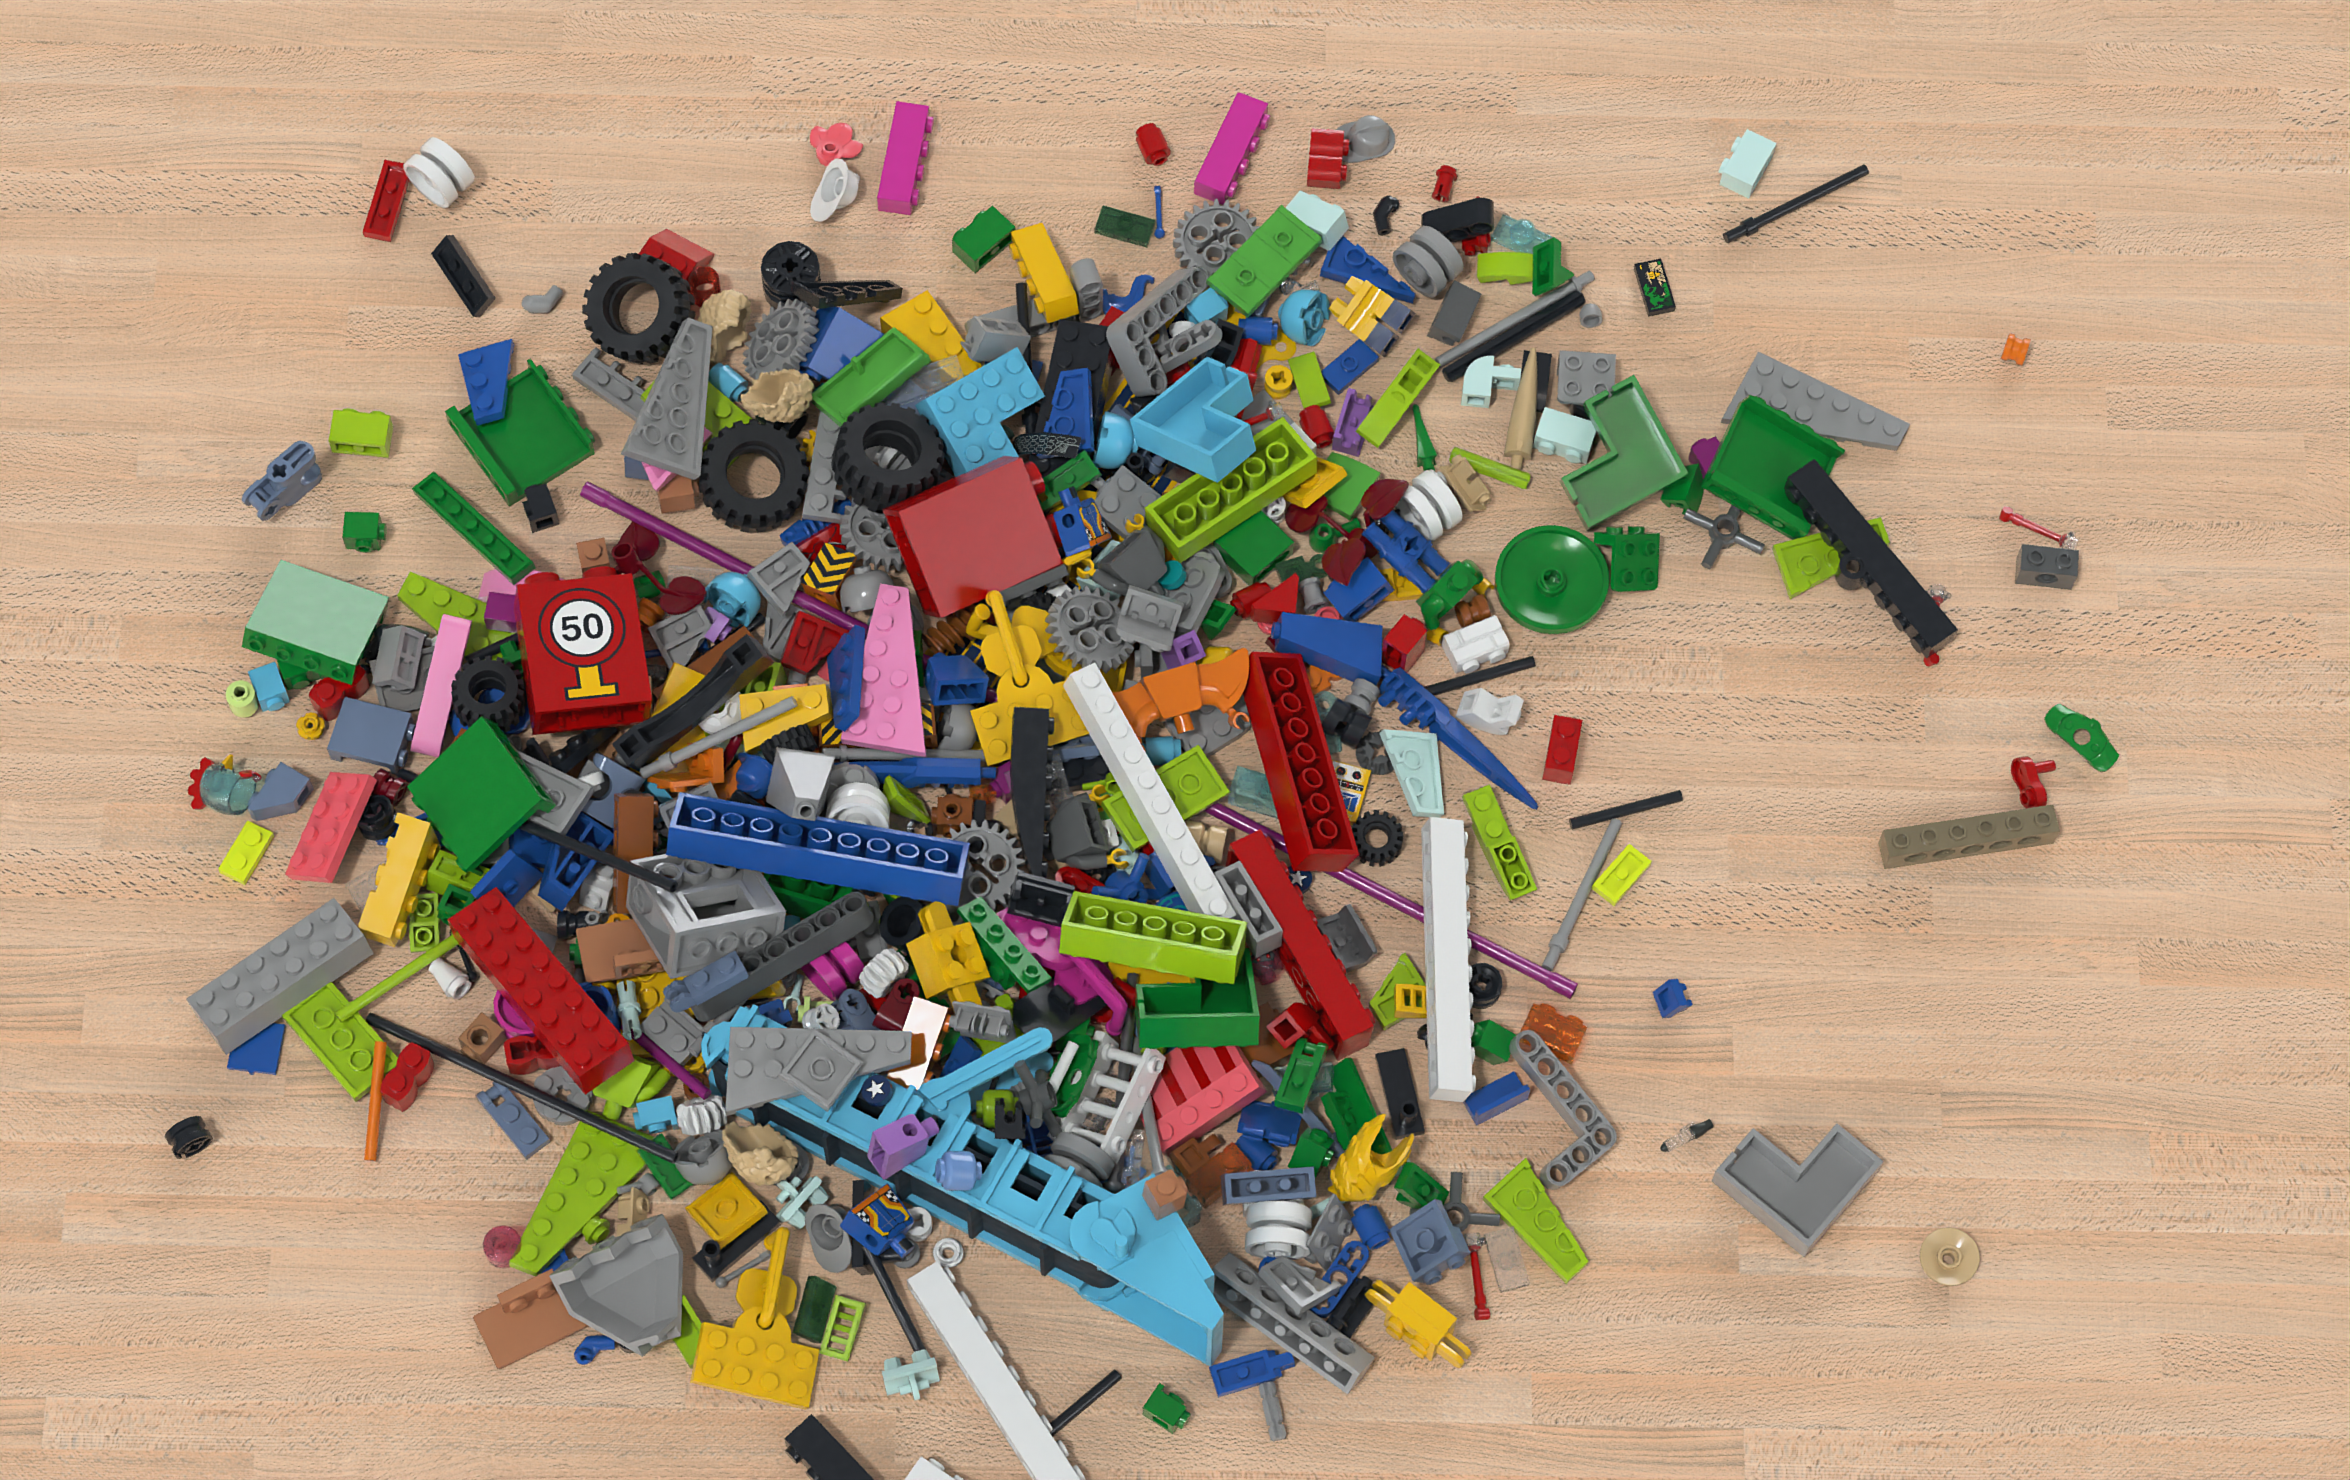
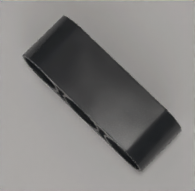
[1421,198,1494,243]

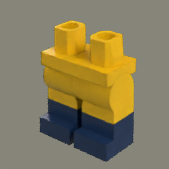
[1329,276,1416,357]

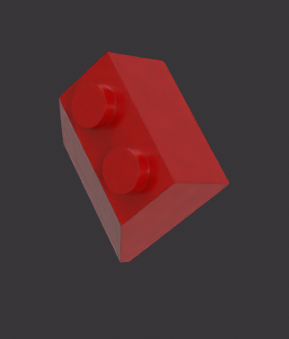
[639,229,714,293]

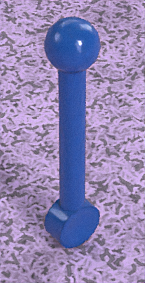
[1154,185,1165,239]

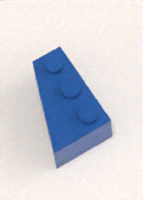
[538,812,614,912]

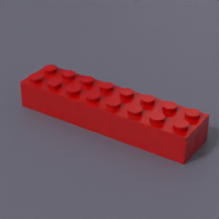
[1243,651,1359,872]
[1225,829,1375,1061]
[447,887,634,1095]

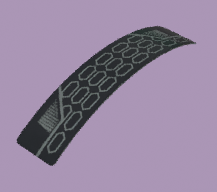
[1012,433,1081,459]

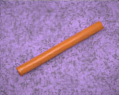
[364,1041,387,1161]

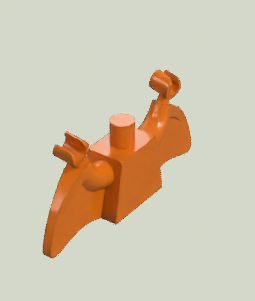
[1112,648,1249,752]

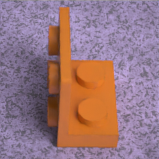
[647,742,724,792]

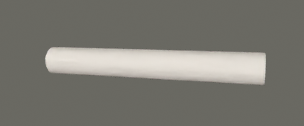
[1042,1041,1079,1122]

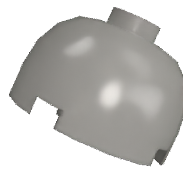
[840,565,895,613]
[935,704,979,751]
[674,1129,733,1185]

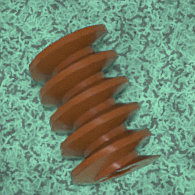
[922,604,984,655]

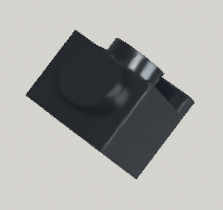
[522,484,559,533]

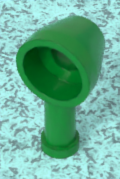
[1309,518,1361,554]

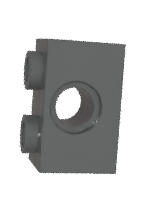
[2015,544,2079,590]

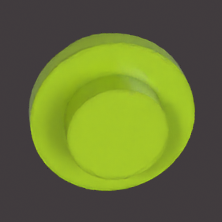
[582,1216,610,1245]

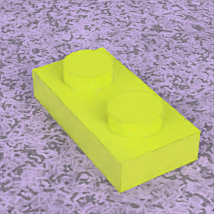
[218,820,274,885]
[1592,844,1652,906]

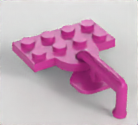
[996,907,1128,1036]

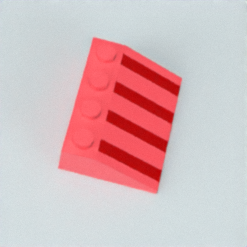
[1129,1046,1267,1157]

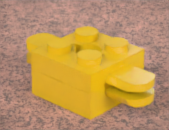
[906,901,990,1013]
[1365,1280,1472,1368]

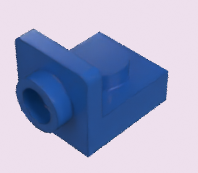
[758,999,793,1027]

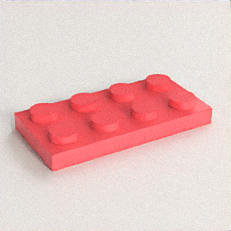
[285,772,377,883]

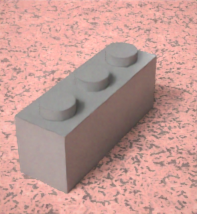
[1214,861,1283,958]

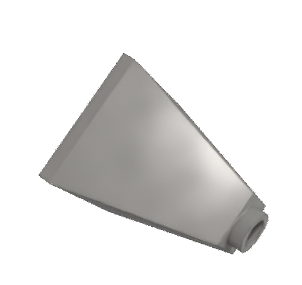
[766,747,835,821]

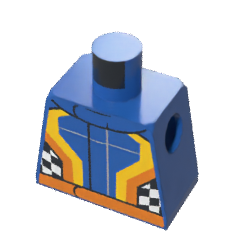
[1053,486,1112,557]
[840,1183,915,1258]

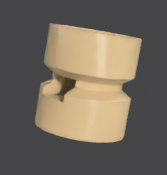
[1187,820,1228,864]

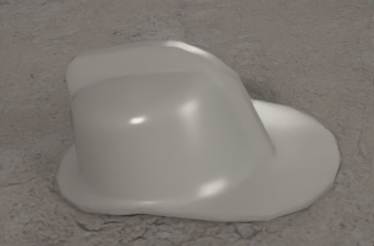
[1336,115,1395,163]
[805,1204,852,1273]

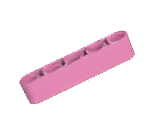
[411,614,472,757]

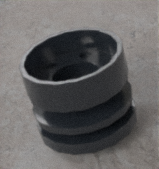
[761,241,821,309]

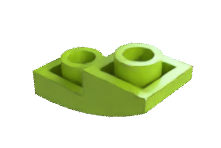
[1477,252,1533,285]
[1288,351,1331,409]
[409,893,440,953]

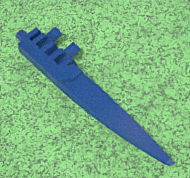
[1378,665,1538,810]
[834,757,996,788]

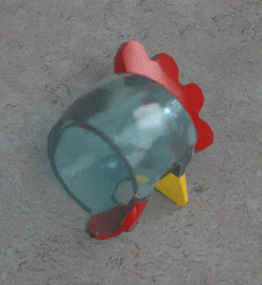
[188,754,262,815]

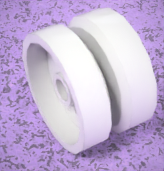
[403,137,475,208]
[1395,470,1463,543]
[826,782,890,829]
[1245,1201,1312,1260]

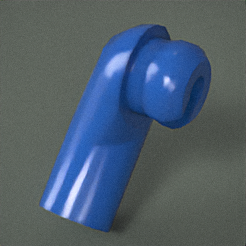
[574,1335,615,1365]

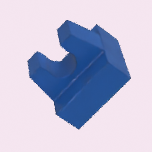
[1652,979,1693,1019]

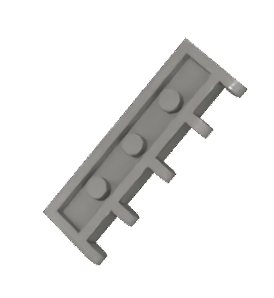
[572,347,645,421]
[802,411,846,523]

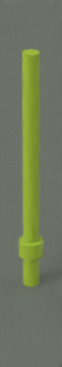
[335,932,461,1022]

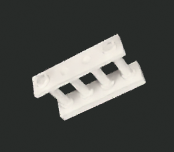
[1047,1030,1166,1164]

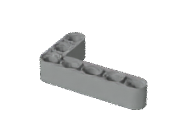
[964,258,1103,338]
[1106,266,1209,397]
[1509,1030,1617,1190]

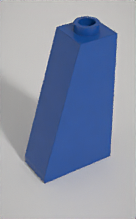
[1271,612,1383,685]

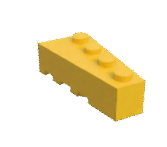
[880,290,982,386]
[358,812,441,947]

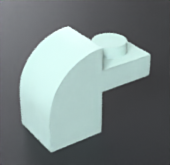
[1461,356,1521,408]

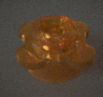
[968,784,997,805]

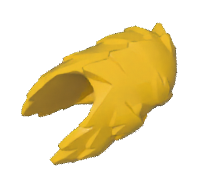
[1328,1114,1414,1202]

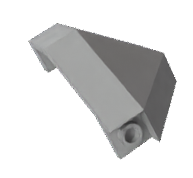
[549,1214,683,1357]

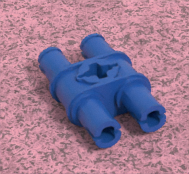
[1361,510,1450,593]

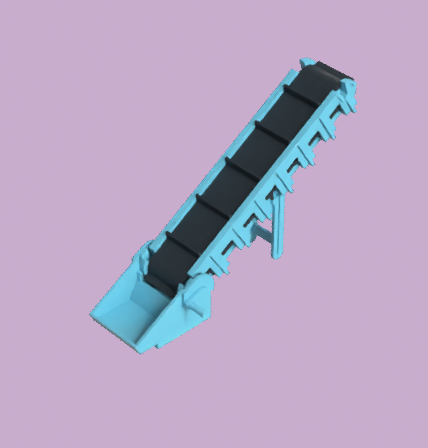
[701,1004,1224,1366]

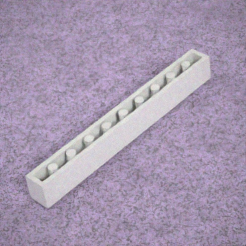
[1063,663,1236,919]
[1421,817,1476,1102]
[907,1261,1086,1480]

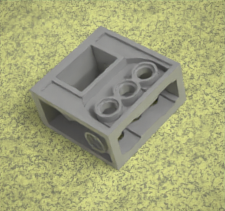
[626,854,786,979]

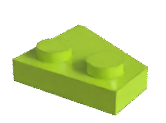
[1369,953,1426,1030]

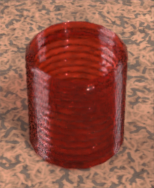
[688,266,721,307]

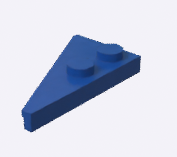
[1320,235,1415,304]

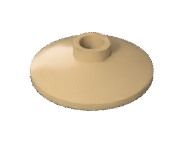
[1919,1228,1980,1286]

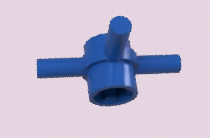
[1092,853,1161,904]

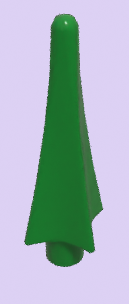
[1412,404,1437,471]

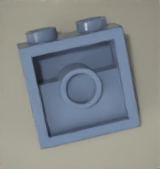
[1389,1199,1471,1285]

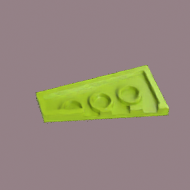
[1483,1158,1589,1284]

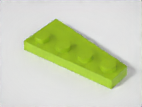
[1772,517,1890,599]

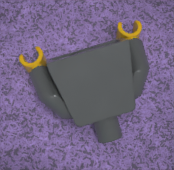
[1077,514,1167,596]
[1043,784,1129,870]

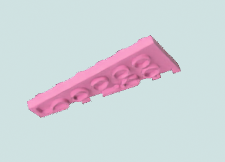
[841,583,927,757]

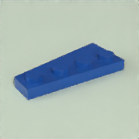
[827,624,865,732]

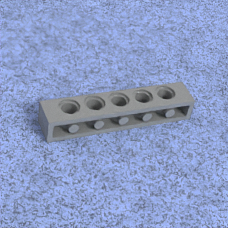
[1212,1252,1375,1394]

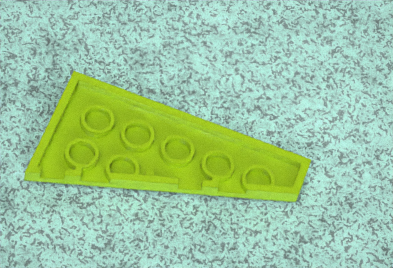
[397,571,525,686]
[509,1110,655,1276]

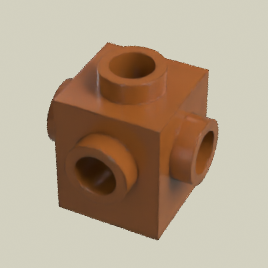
[931,794,973,838]

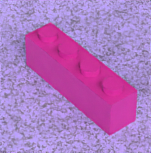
[1194,92,1271,205]
[877,101,934,216]

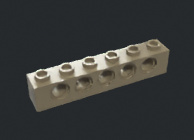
[1878,805,2060,869]

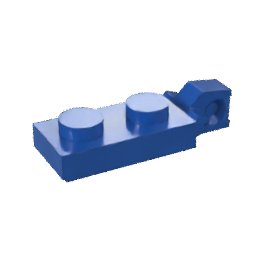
[1209,1349,1295,1398]

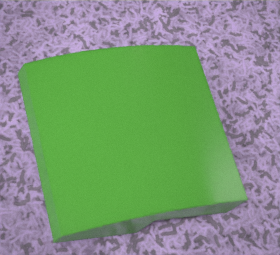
[1324,452,1380,520]

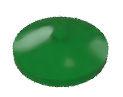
[1494,525,1609,634]

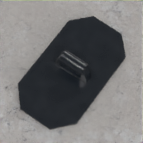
[1012,976,1108,1043]

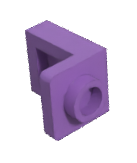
[704,606,733,644]

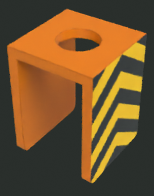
[801,543,857,611]

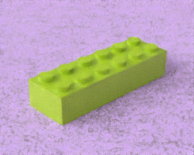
[1145,417,1317,563]
[1059,891,1247,984]

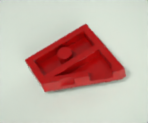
[779,610,849,675]

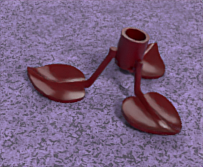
[1285,479,1409,586]
[611,521,707,615]

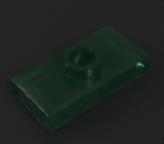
[1094,205,1156,248]
[792,1276,836,1343]

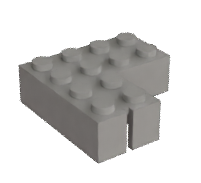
[1712,1124,1883,1257]

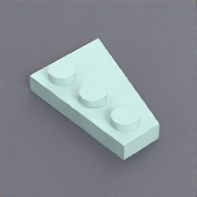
[1379,729,1444,818]

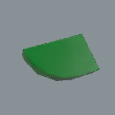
[1660,464,1704,515]

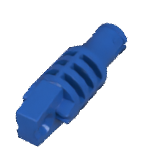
[779,497,851,546]

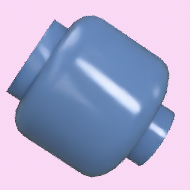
[935,1151,982,1191]

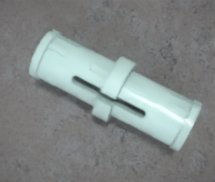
[617,980,642,1040]

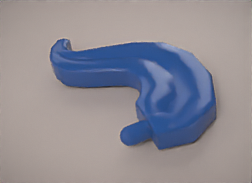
[1103,274,1154,315]

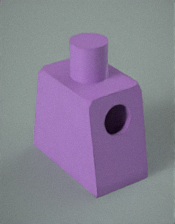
[867,1114,939,1180]

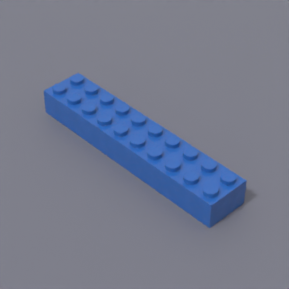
[666,792,970,906]

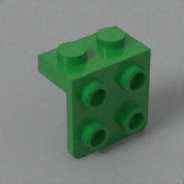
[1594,526,1660,592]

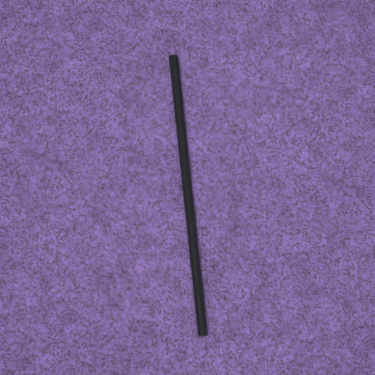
[397,768,678,892]
[366,1013,679,1164]

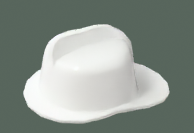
[810,158,860,222]

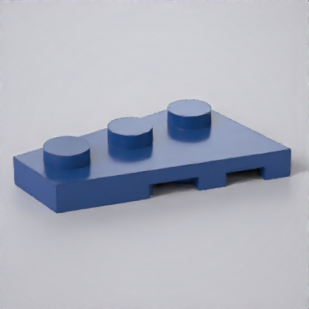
[458,339,514,426]

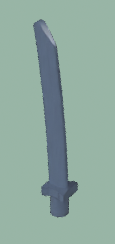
[1252,1060,1345,1158]

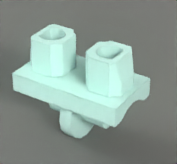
[776,1176,829,1230]
[882,1349,940,1401]

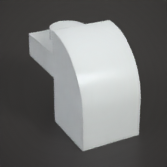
[1455,688,1524,735]

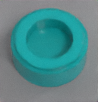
[1158,560,1187,590]

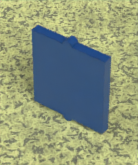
[227,1023,286,1075]

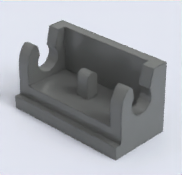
[1427,280,1482,346]

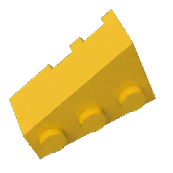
[739,684,833,755]

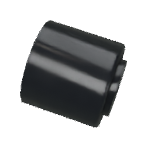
[879,896,927,955]

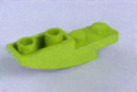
[1355,348,1440,448]
[1462,784,1537,901]

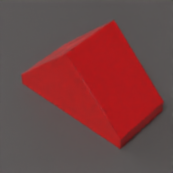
[1250,573,1299,624]

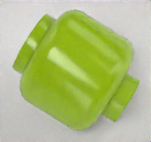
[976,1089,1018,1128]

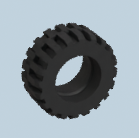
[582,253,695,364]
[831,402,945,514]
[698,419,809,533]

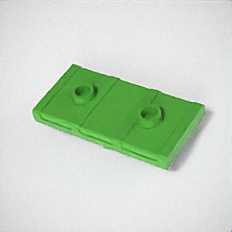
[1206,205,1322,318]
[811,327,931,427]

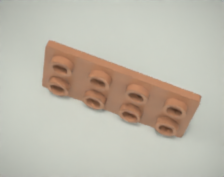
[576,919,665,984]
[473,1269,589,1369]

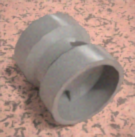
[1344,678,1380,715]

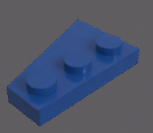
[1037,368,1094,459]

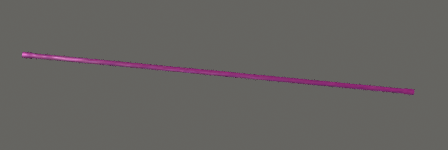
[580,481,1578,999]

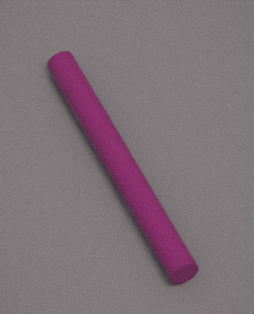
[620,1025,711,1100]

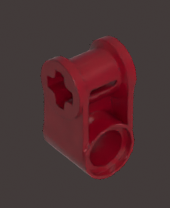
[872,978,919,1031]

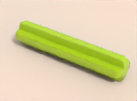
[1449,447,1531,489]

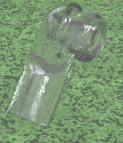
[1279,277,1320,297]

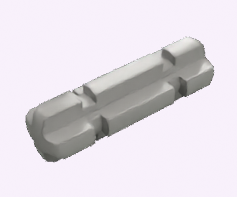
[1259,1381,1286,1441]

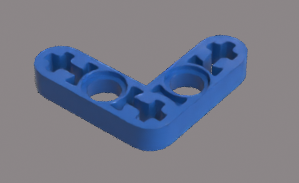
[1259,1241,1369,1318]

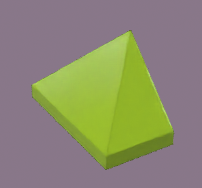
[882,775,931,824]

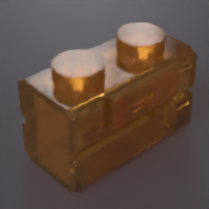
[1519,1003,1588,1065]
[1186,1142,1252,1209]

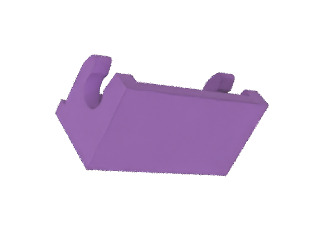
[1332,388,1374,457]

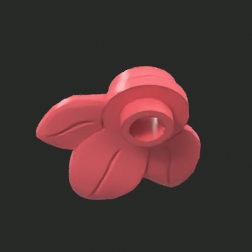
[810,123,863,166]

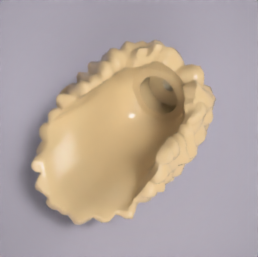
[697,289,752,365]
[741,368,814,423]
[722,1121,798,1186]

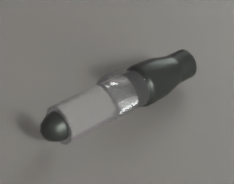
[1660,1119,1714,1152]

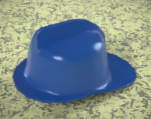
[736,752,773,799]

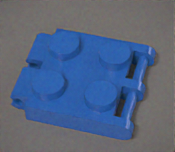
[1237,1100,1302,1147]

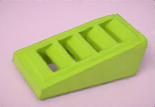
[819,1295,866,1362]

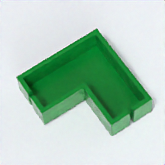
[1560,375,1689,531]
[1135,948,1260,1049]

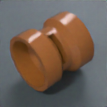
[1454,594,1491,628]

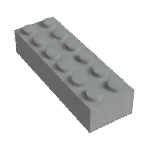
[186,898,374,1055]

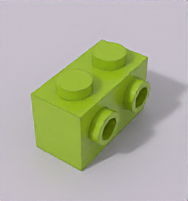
[328,408,393,458]

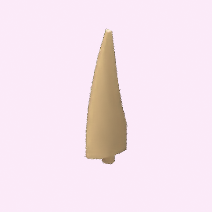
[1504,348,1537,470]

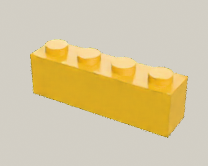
[1009,223,1079,323]

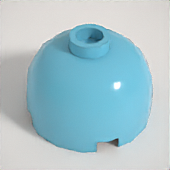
[1278,289,1330,346]
[1093,411,1138,469]
[704,572,761,628]

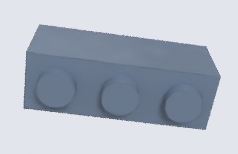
[1220,1167,1316,1206]

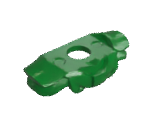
[2044,704,2119,772]
[1048,1035,1099,1118]

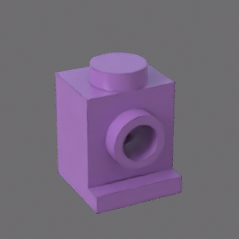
[1161,630,1206,670]

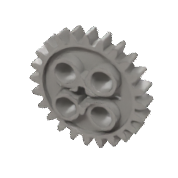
[1173,199,1260,277]
[743,299,819,380]
[840,498,903,572]
[1045,586,1134,673]
[941,820,1026,912]

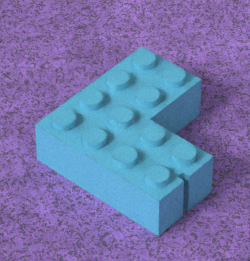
[915,347,1045,477]
[1130,357,1256,483]

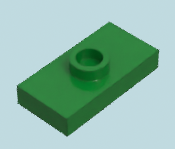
[636,1133,693,1200]

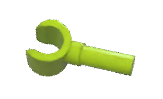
[1082,772,1121,795]

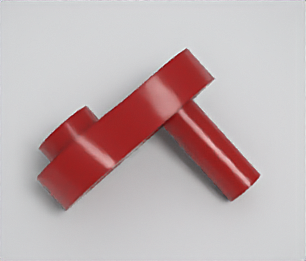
[2011,756,2056,809]

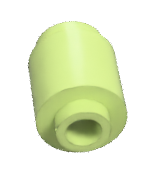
[226,680,259,718]

